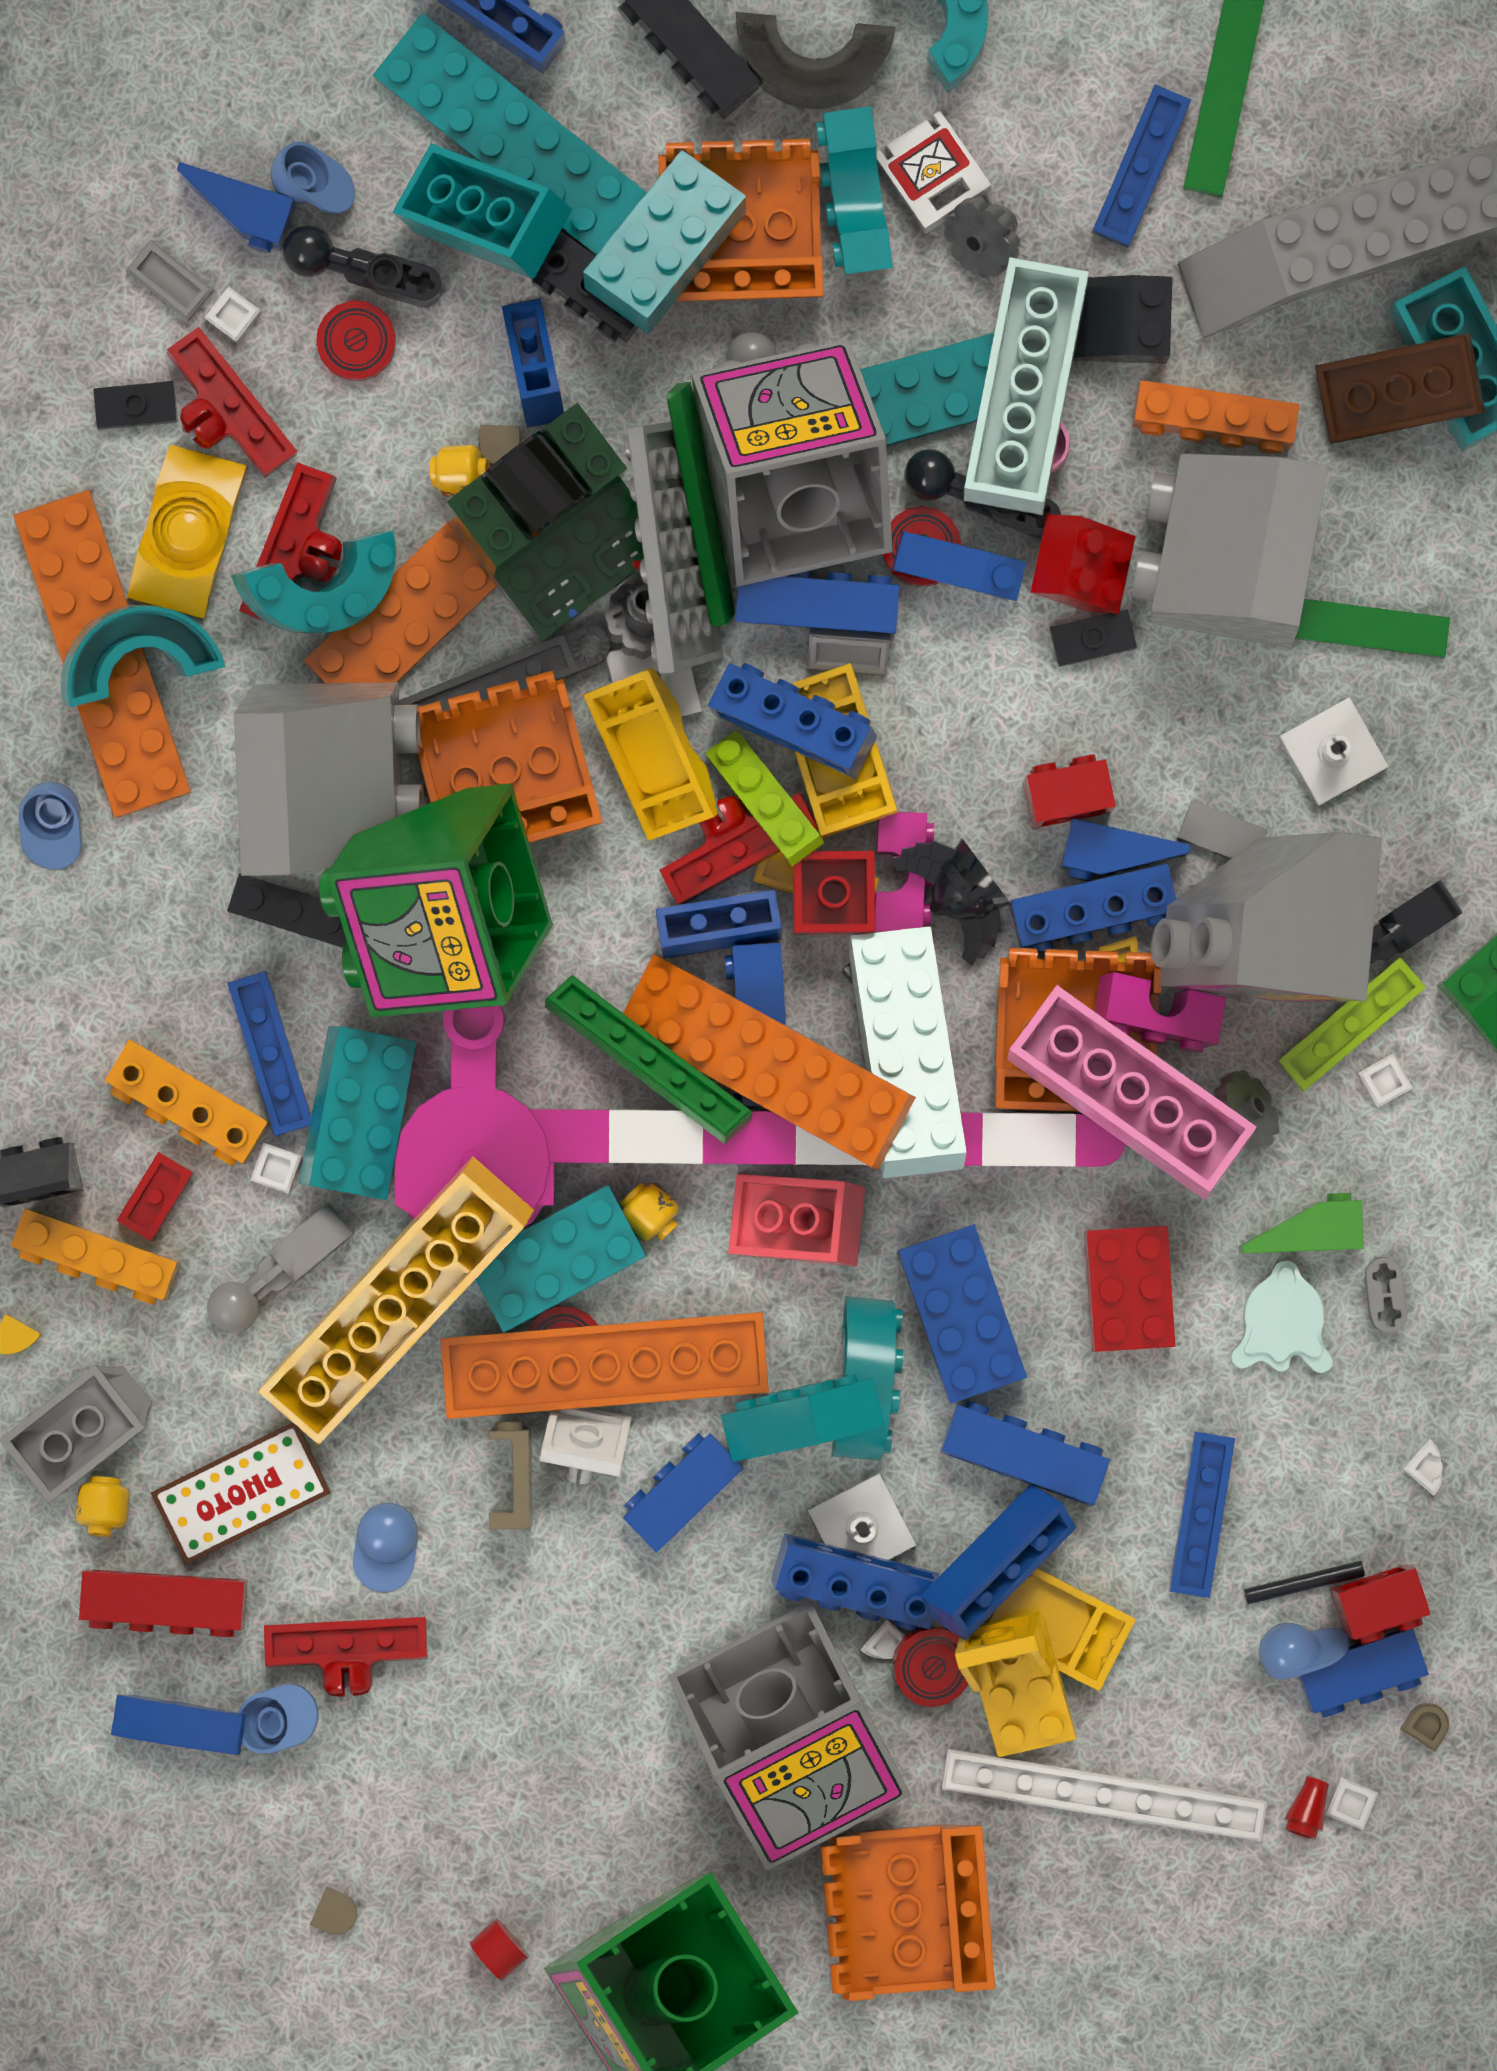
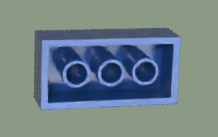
[897,1224,1027,1404]

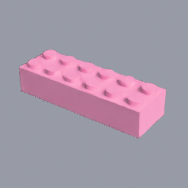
[1007,985,1257,1201]

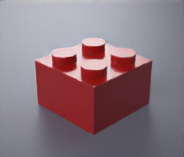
[1030,514,1136,614]
[1023,754,1116,829]
[793,851,875,935]
[1330,1564,1431,1644]

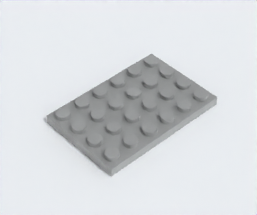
[624,422,723,674]

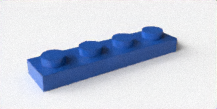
[1092,84,1191,248]
[227,971,311,1137]
[1169,1431,1235,1598]

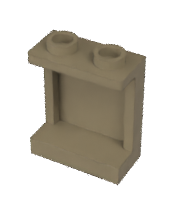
[488,1421,533,1530]

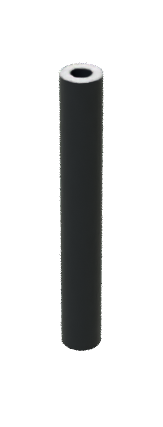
[1244,1560,1365,1605]

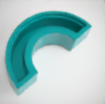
[927,0,988,93]
[815,106,893,275]
[231,530,396,633]
[61,605,226,707]
[831,1296,903,1461]

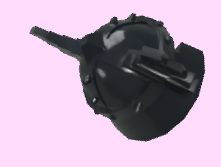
[892,838,1012,965]

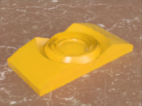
[127,444,248,620]
[791,663,899,838]
[583,667,718,841]
[982,1568,1136,1691]

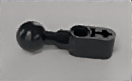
[283,225,442,308]
[904,449,1061,538]
[1370,879,1463,964]

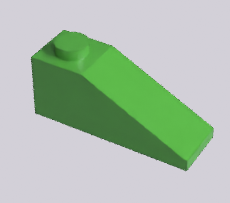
[1239,1193,1364,1254]

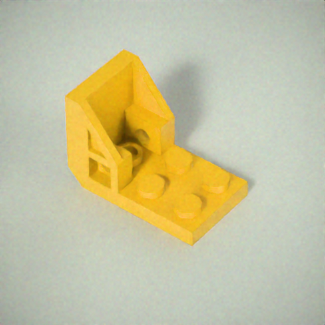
[955,1611,1077,1758]

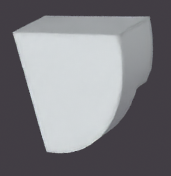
[1403,1439,1443,1496]
[860,1619,906,1659]

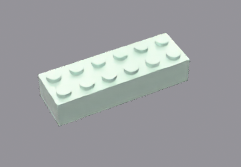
[964,257,1089,515]
[848,926,967,1178]

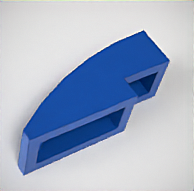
[111,1694,246,1755]

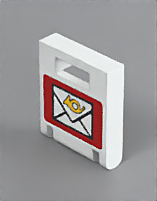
[877,111,992,234]

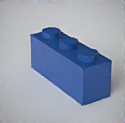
[655,889,782,959]
[623,1432,744,1553]
[1298,1629,1429,1718]

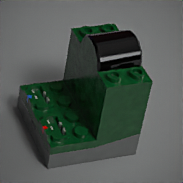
[444,402,644,643]

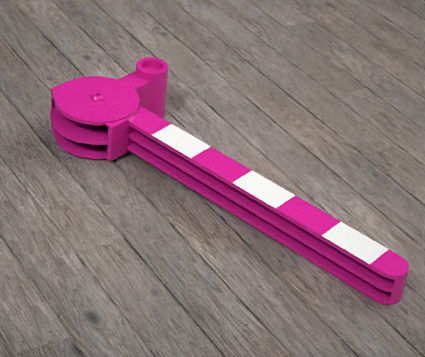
[395,1006,1125,1227]

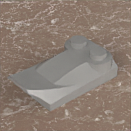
[0,1364,152,1504]

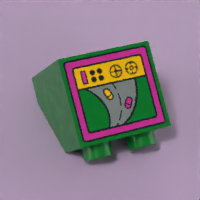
[319,783,553,1017]
[544,1872,799,2071]

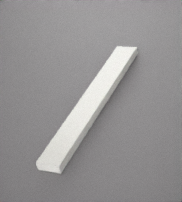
[941,1748,1267,1842]

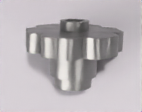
[944,196,1020,278]
[604,581,655,659]
[1214,1070,1279,1152]

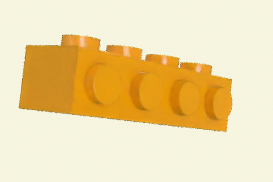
[104,1039,270,1166]
[11,1208,181,1305]

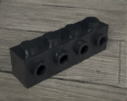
[617,0,760,120]
[531,231,638,343]

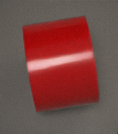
[469,1919,529,1981]

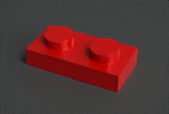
[116,1152,194,1242]

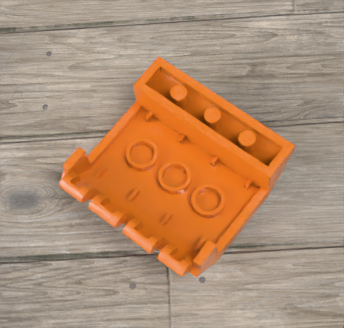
[658,138,823,302]
[417,670,603,843]
[995,948,1162,1112]
[820,1824,996,2001]

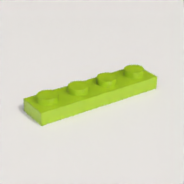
[704,729,825,866]
[1277,957,1426,1092]

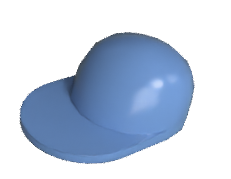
[270,142,355,214]
[18,782,82,869]
[353,1503,418,1592]
[1259,1623,1350,1679]
[238,1684,319,1754]

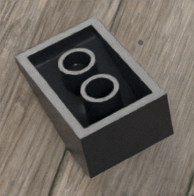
[1073,275,1173,364]
[0,1137,84,1208]

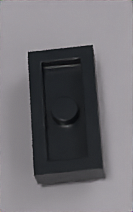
[93,381,178,430]
[1049,609,1137,667]

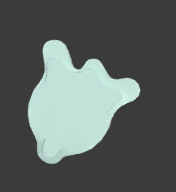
[1231,1261,1333,1373]

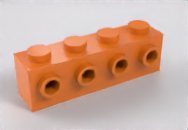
[1132,380,1300,454]

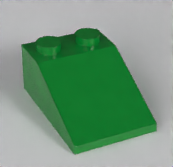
[1437,933,1497,1053]

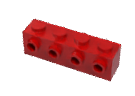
[79,1569,248,1637]

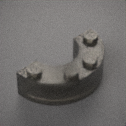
[736,12,896,109]

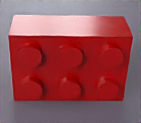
[1084,1226,1176,1352]

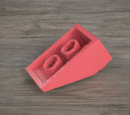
[728,1174,865,1267]

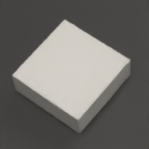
[205,286,261,343]
[1357,1053,1413,1108]
[250,1143,302,1194]
[1325,1776,1378,1830]

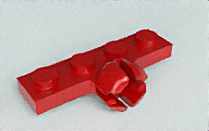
[166,327,297,478]
[239,462,342,623]
[659,793,819,905]
[264,1617,428,1697]

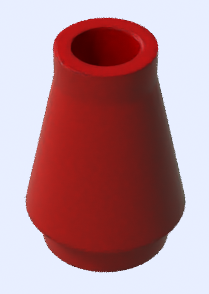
[1284,1776,1329,1840]

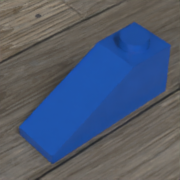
[177,162,297,253]
[502,298,564,428]
[892,531,1027,601]
[1060,818,1191,882]

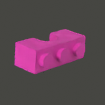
[875,812,934,933]
[1094,972,1226,1053]

